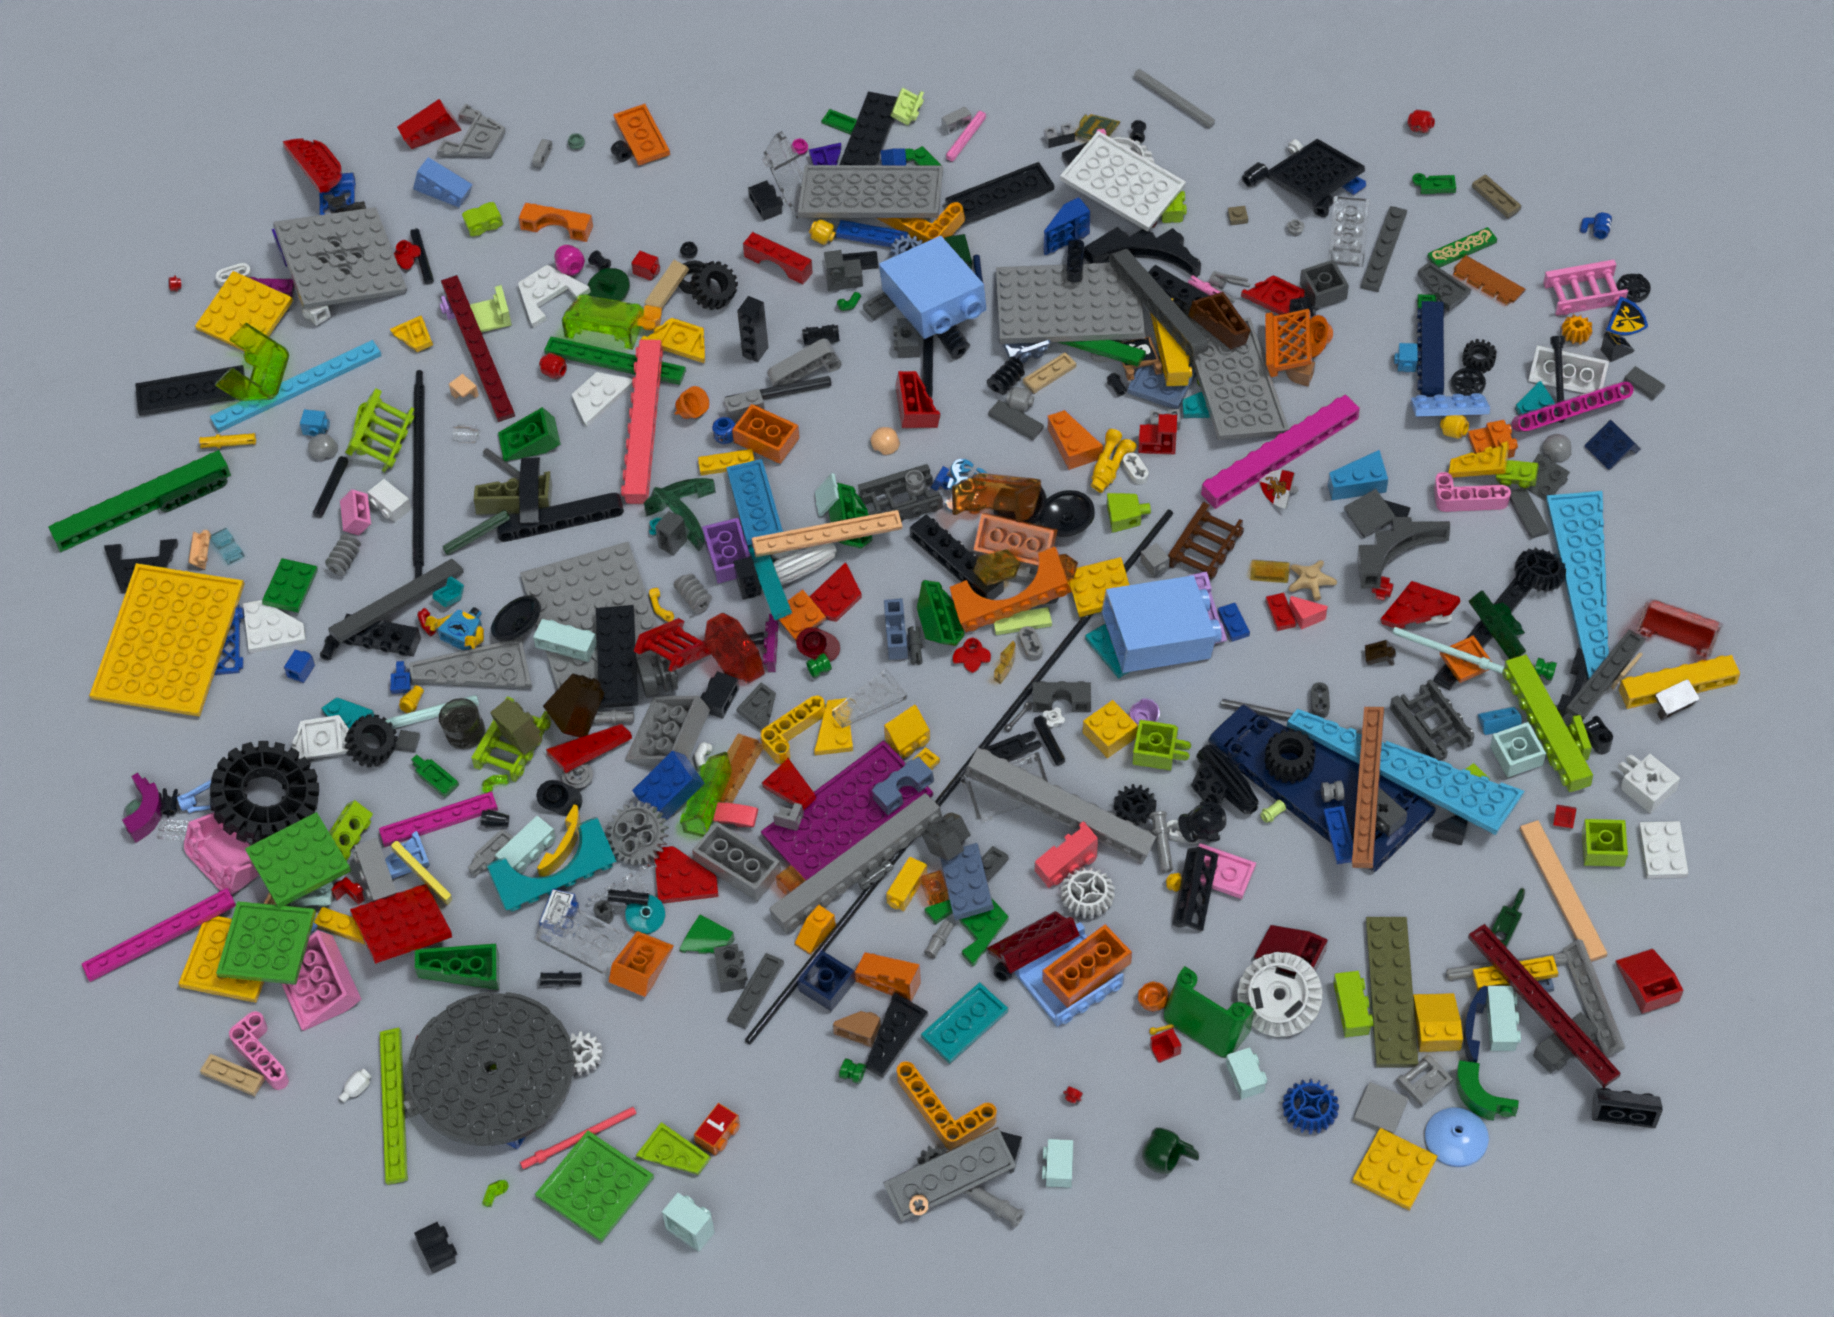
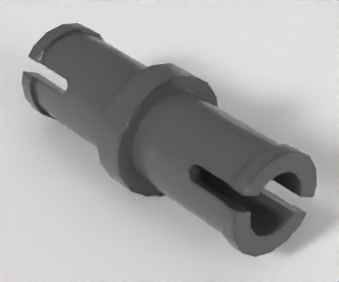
[907,626,923,665]

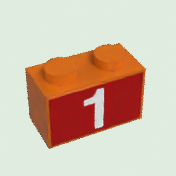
[693,1103,740,1156]

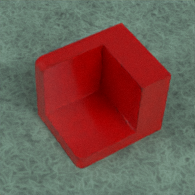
[1150,1028,1182,1063]

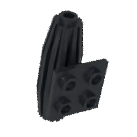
[1191,744,1259,814]

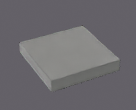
[1354,1082,1409,1134]

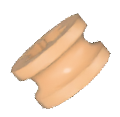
[909,1195,928,1215]

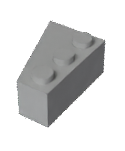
[352,838,397,902]

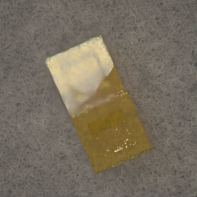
[994,641,1016,684]

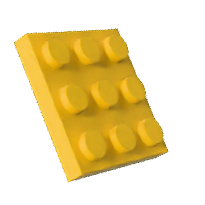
[1066,557,1129,617]
[1352,1128,1438,1211]

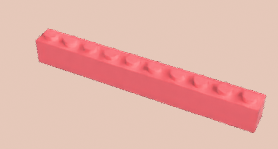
[621,340,663,504]

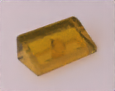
[1250,560,1289,583]

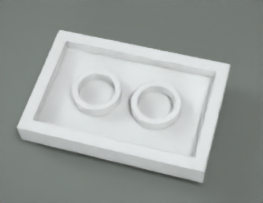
[1639,821,1689,879]

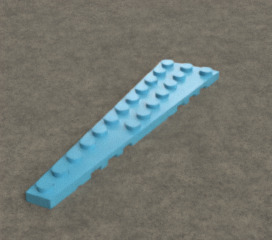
[1287,709,1525,835]

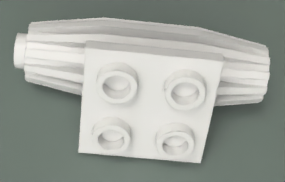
[770,543,837,585]

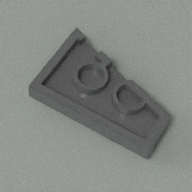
[1417,261,1472,311]

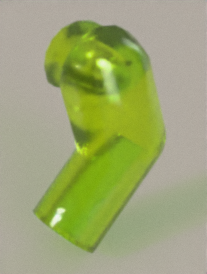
[481,775,509,792]
[482,1180,509,1207]

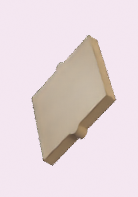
[1611,652,1643,690]

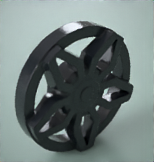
[1617,274,1651,302]
[1451,368,1486,396]

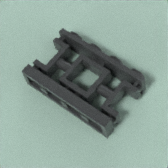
[858,464,943,522]
[1390,679,1475,761]

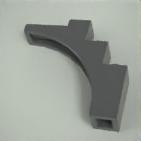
[1357,517,1450,588]

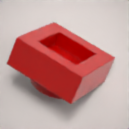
[1553,804,1577,828]

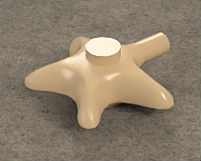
[1288,560,1337,601]

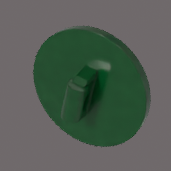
[587,268,630,307]

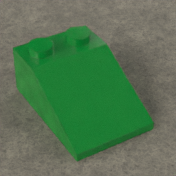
[498,407,561,461]

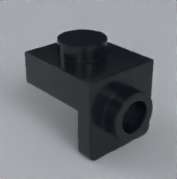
[1289,297,1316,319]

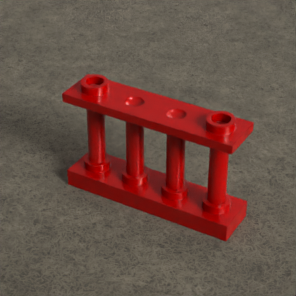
[634,618,716,672]

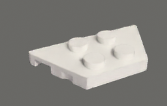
[572,372,633,427]
[292,715,349,759]

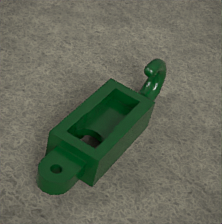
[1491,888,1525,948]

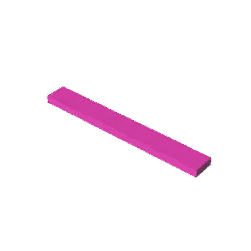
[81,888,236,982]

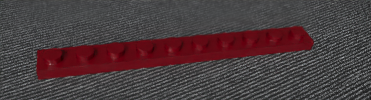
[441,275,515,422]
[1468,923,1621,1088]

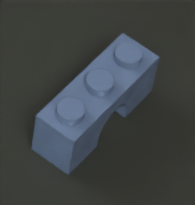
[884,598,908,660]
[872,756,934,815]

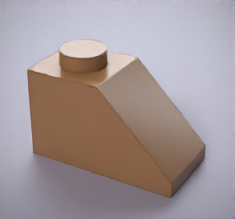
[833,1011,881,1047]

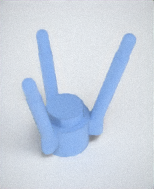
[177,780,211,813]

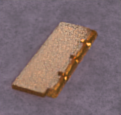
[1453,255,1526,306]
[703,733,764,803]

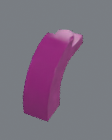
[122,772,162,843]

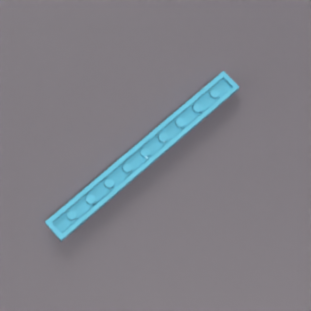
[210,340,382,433]

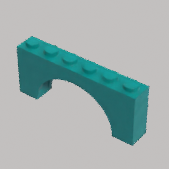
[485,817,616,912]

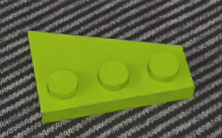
[636,1122,711,1175]

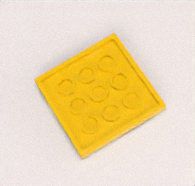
[195,271,293,356]
[178,916,264,1003]

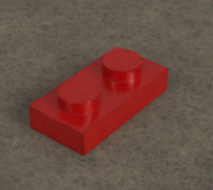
[1265,592,1296,631]

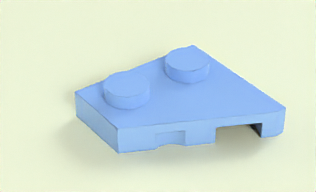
[385,831,430,879]

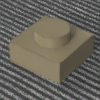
[1228,206,1248,225]

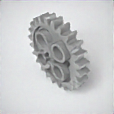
[606,801,669,866]

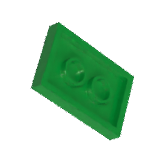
[262,558,318,613]

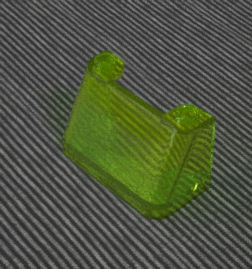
[562,294,644,350]

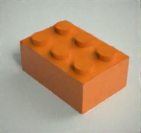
[732,404,800,464]

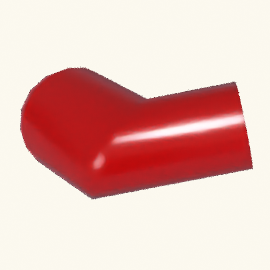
[417,608,436,636]

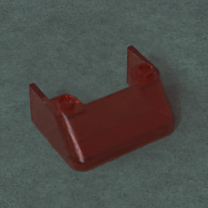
[1635,598,1724,657]

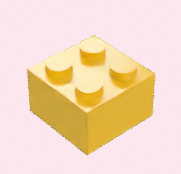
[1082,700,1138,759]

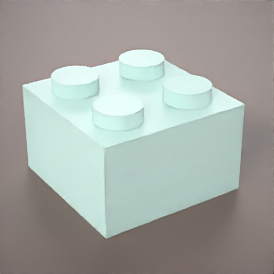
[1490,722,1546,778]
[662,1193,715,1252]

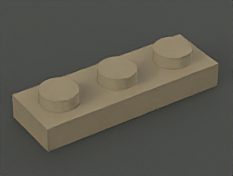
[1472,174,1522,218]

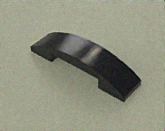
[519,457,540,525]
[1557,648,1585,718]

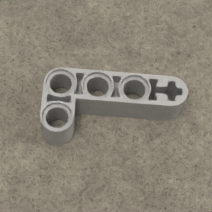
[767,339,842,387]

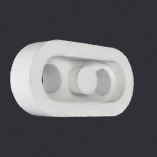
[216,263,252,286]

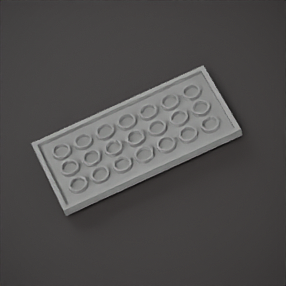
[798,165,943,218]
[1191,318,1289,440]

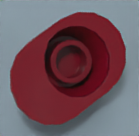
[796,627,840,662]

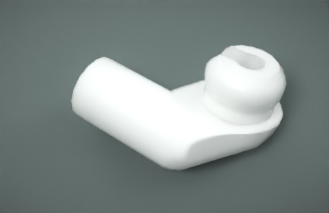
[694,742,712,770]

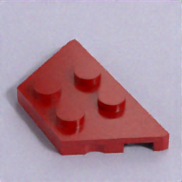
[1241,275,1305,322]
[809,563,862,622]

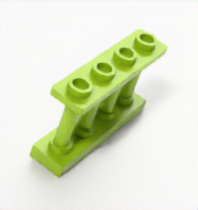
[345,388,414,472]
[471,696,551,782]

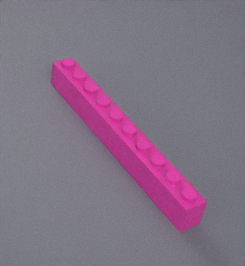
[1201,394,1360,509]

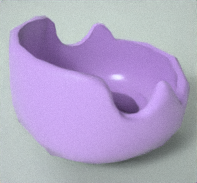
[1129,698,1160,725]

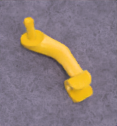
[649,588,674,622]

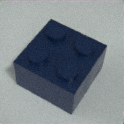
[797,950,856,1012]

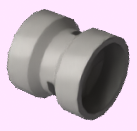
[905,470,924,496]
[1321,781,1344,803]

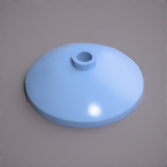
[1425,1107,1489,1167]

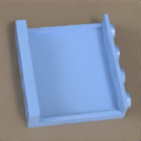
[1014,922,1124,1027]

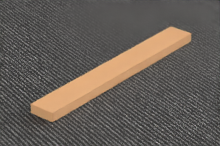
[751,510,903,557]
[1519,820,1608,962]

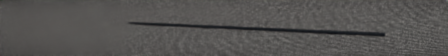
[745,509,1173,1045]

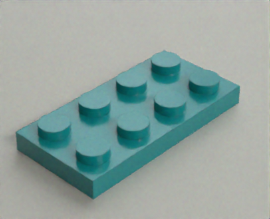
[921,982,1008,1064]

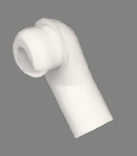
[1424,614,1452,625]

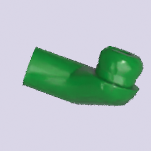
[837,292,861,311]

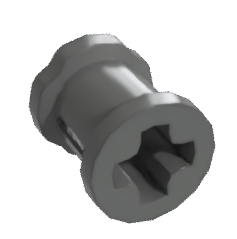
[593,900,614,925]

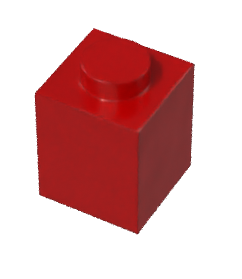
[631,251,661,281]

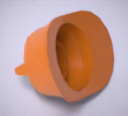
[1304,315,1333,358]
[674,386,709,419]

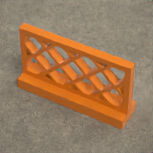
[1265,309,1312,377]

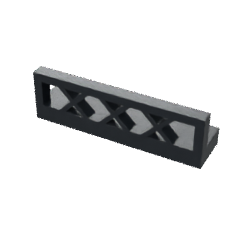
[1172,847,1218,931]

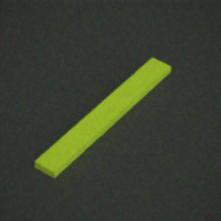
[379,1027,408,1185]

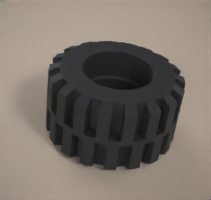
[689,261,738,310]
[344,714,398,767]
[1265,729,1316,784]

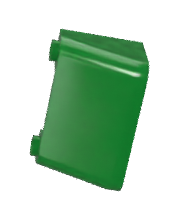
[1164,966,1254,1058]

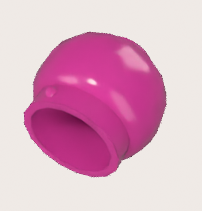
[554,245,585,276]

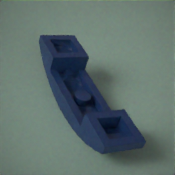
[1463,986,1488,1063]

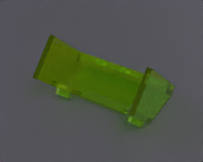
[215,323,289,401]

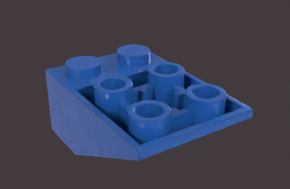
[1044,197,1090,255]

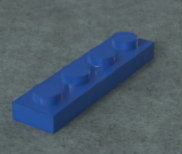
[836,220,908,248]

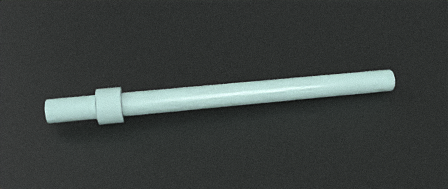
[1393,627,1504,674]

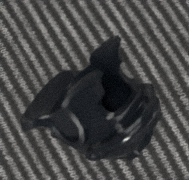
[1178,801,1227,842]

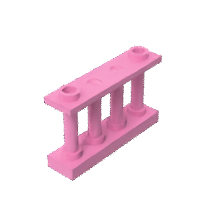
[1543,260,1628,316]

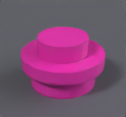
[791,138,808,155]

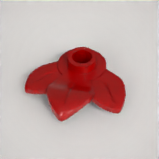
[394,240,421,270]
[953,638,991,673]

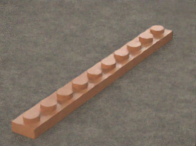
[1352,707,1384,868]

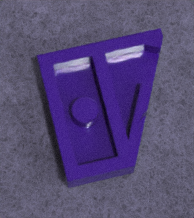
[809,142,842,165]

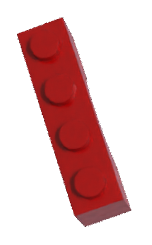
[743,232,813,285]

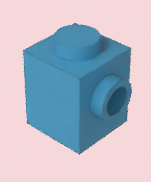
[1394,343,1418,372]
[300,409,330,437]

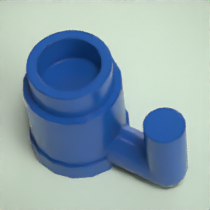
[1580,212,1612,239]

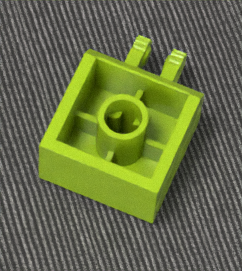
[1133,720,1192,771]

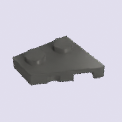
[736,682,776,731]

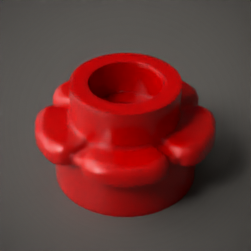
[168,275,181,292]
[1063,1086,1083,1104]

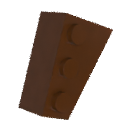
[1188,292,1251,349]

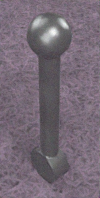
[1004,702,1032,732]

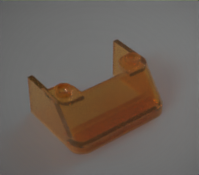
[952,473,1041,522]

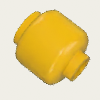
[809,219,836,245]
[1440,415,1469,439]

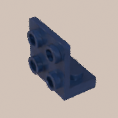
[1585,419,1641,470]

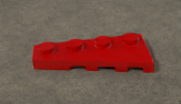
[546,724,632,773]

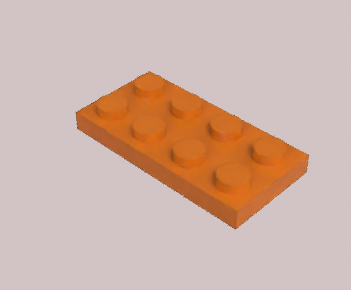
[613,104,670,166]

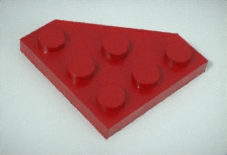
[1381,581,1461,629]
[655,846,719,904]

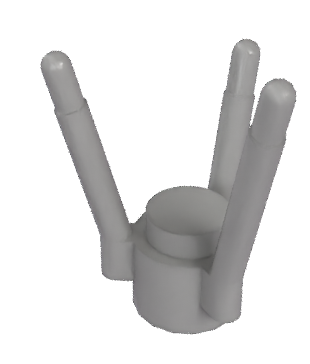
[1209,271,1251,303]

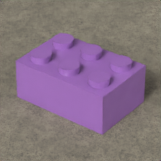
[702,518,750,584]

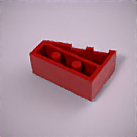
[397,99,462,149]
[895,371,941,428]

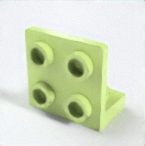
[470,285,512,332]

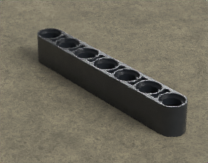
[496,493,624,542]

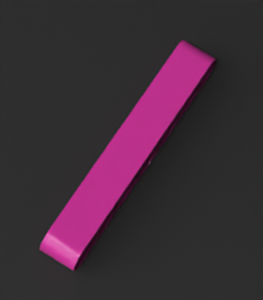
[1512,382,1634,432]

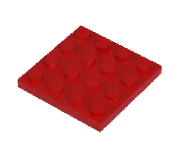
[350,884,452,964]

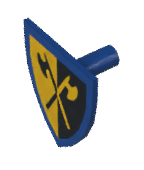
[1606,296,1648,335]

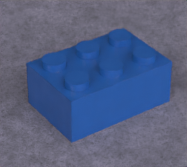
[632,750,705,820]

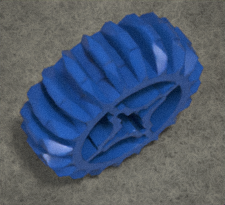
[1282,1079,1339,1135]

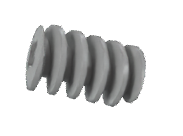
[325,534,361,576]
[673,574,712,614]

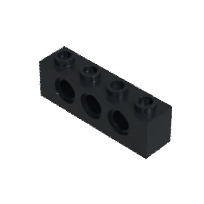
[343,613,421,657]

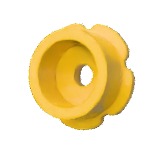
[1166,873,1182,892]

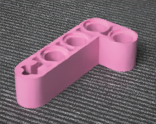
[1434,472,1511,512]
[229,1011,289,1090]

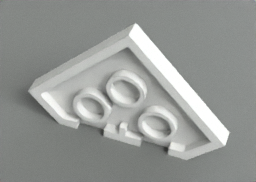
[243,600,307,654]

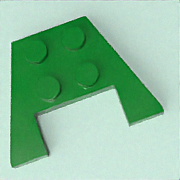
[924,897,1009,967]

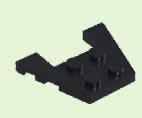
[104,539,178,594]

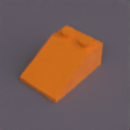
[609,931,674,997]

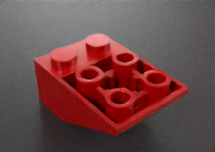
[1615,948,1684,1014]

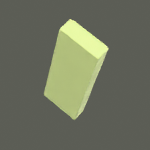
[993,607,1052,635]

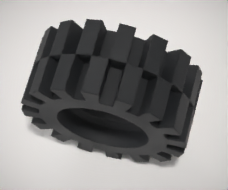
[1462,339,1497,373]

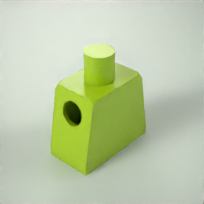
[1107,493,1151,533]

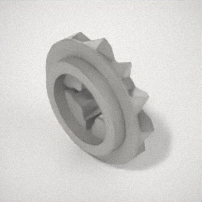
[562,763,593,791]

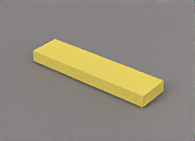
[391,841,452,905]

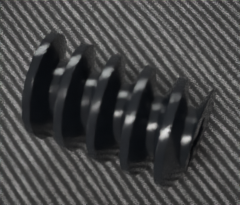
[936,325,970,359]
[987,356,1025,395]

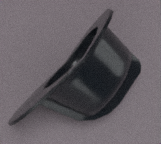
[536,780,583,816]

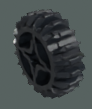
[1514,547,1567,593]

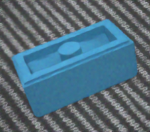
[1477,707,1522,735]

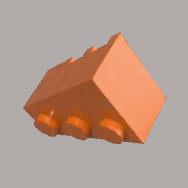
[1047,410,1103,470]

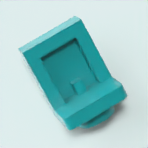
[432,576,464,608]

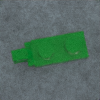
[411,754,459,798]

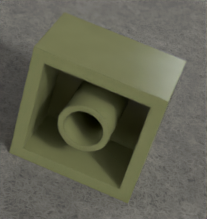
[490,698,542,755]

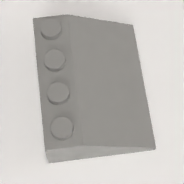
[625,696,710,769]

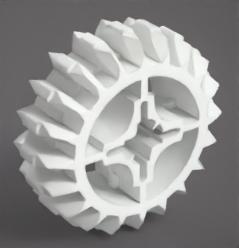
[1061,867,1115,919]

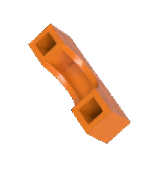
[519,203,593,242]

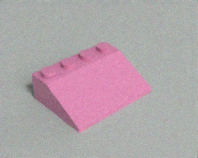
[281,930,362,1031]

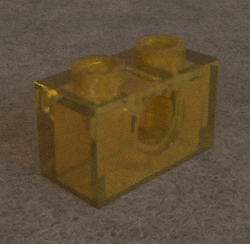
[973,549,1021,585]

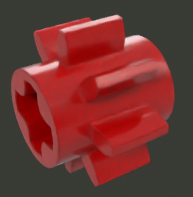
[1372,576,1394,601]

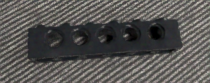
[910,514,1004,600]

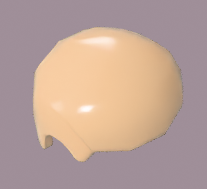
[870,427,900,455]

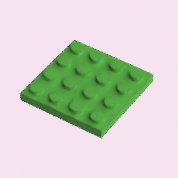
[245,812,351,908]
[216,901,316,985]
[535,1130,654,1242]

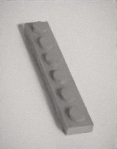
[1562,939,1625,1058]

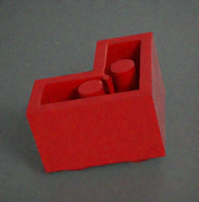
[1138,414,1177,455]

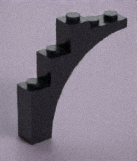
[1084,227,1201,277]

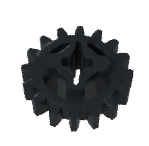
[1114,784,1157,826]

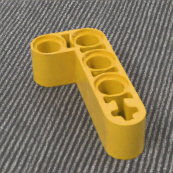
[761,695,825,764]

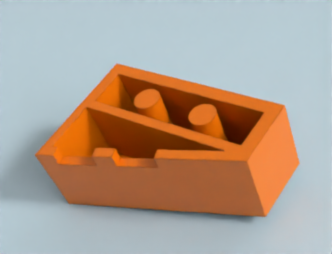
[855,952,921,1002]

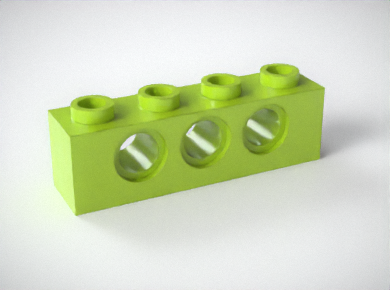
[329,800,373,860]

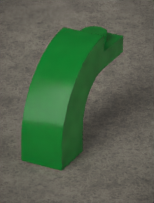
[1456,1060,1519,1121]

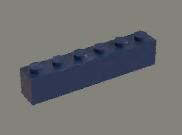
[1417,301,1444,397]

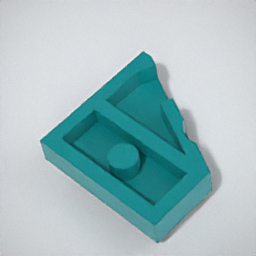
[1515,381,1557,422]
[1182,391,1211,418]
[321,697,374,729]

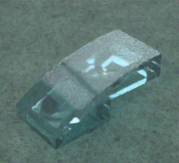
[210,528,245,565]

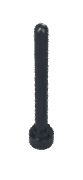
[1550,335,1565,423]

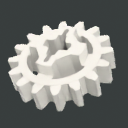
[570,1031,603,1076]

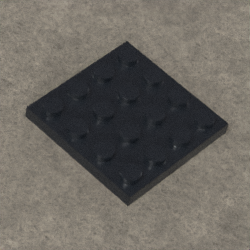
[1266,139,1365,205]

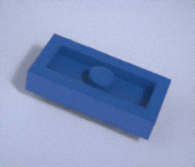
[1217,603,1250,642]

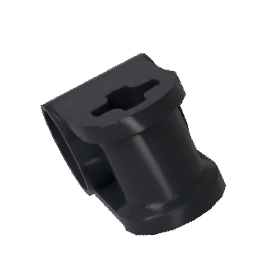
[1583,716,1613,754]

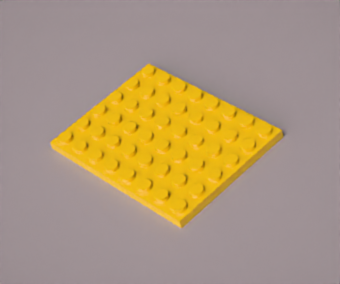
[89,563,245,717]

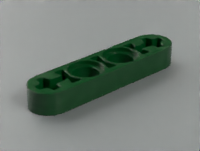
[157,471,228,512]

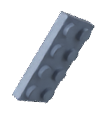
[940,843,994,921]

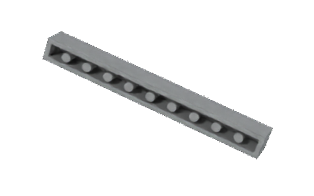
[965,748,1156,864]
[769,793,942,934]

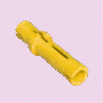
[199,433,256,449]

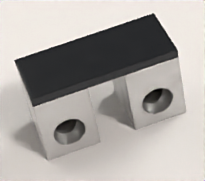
[1044,123,1075,148]

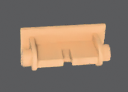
[188,530,211,570]

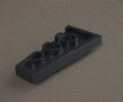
[866,992,928,1078]

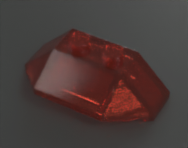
[703,612,765,684]

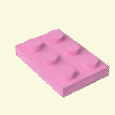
[1198,843,1256,899]

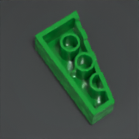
[415,943,500,991]

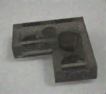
[327,195,366,214]

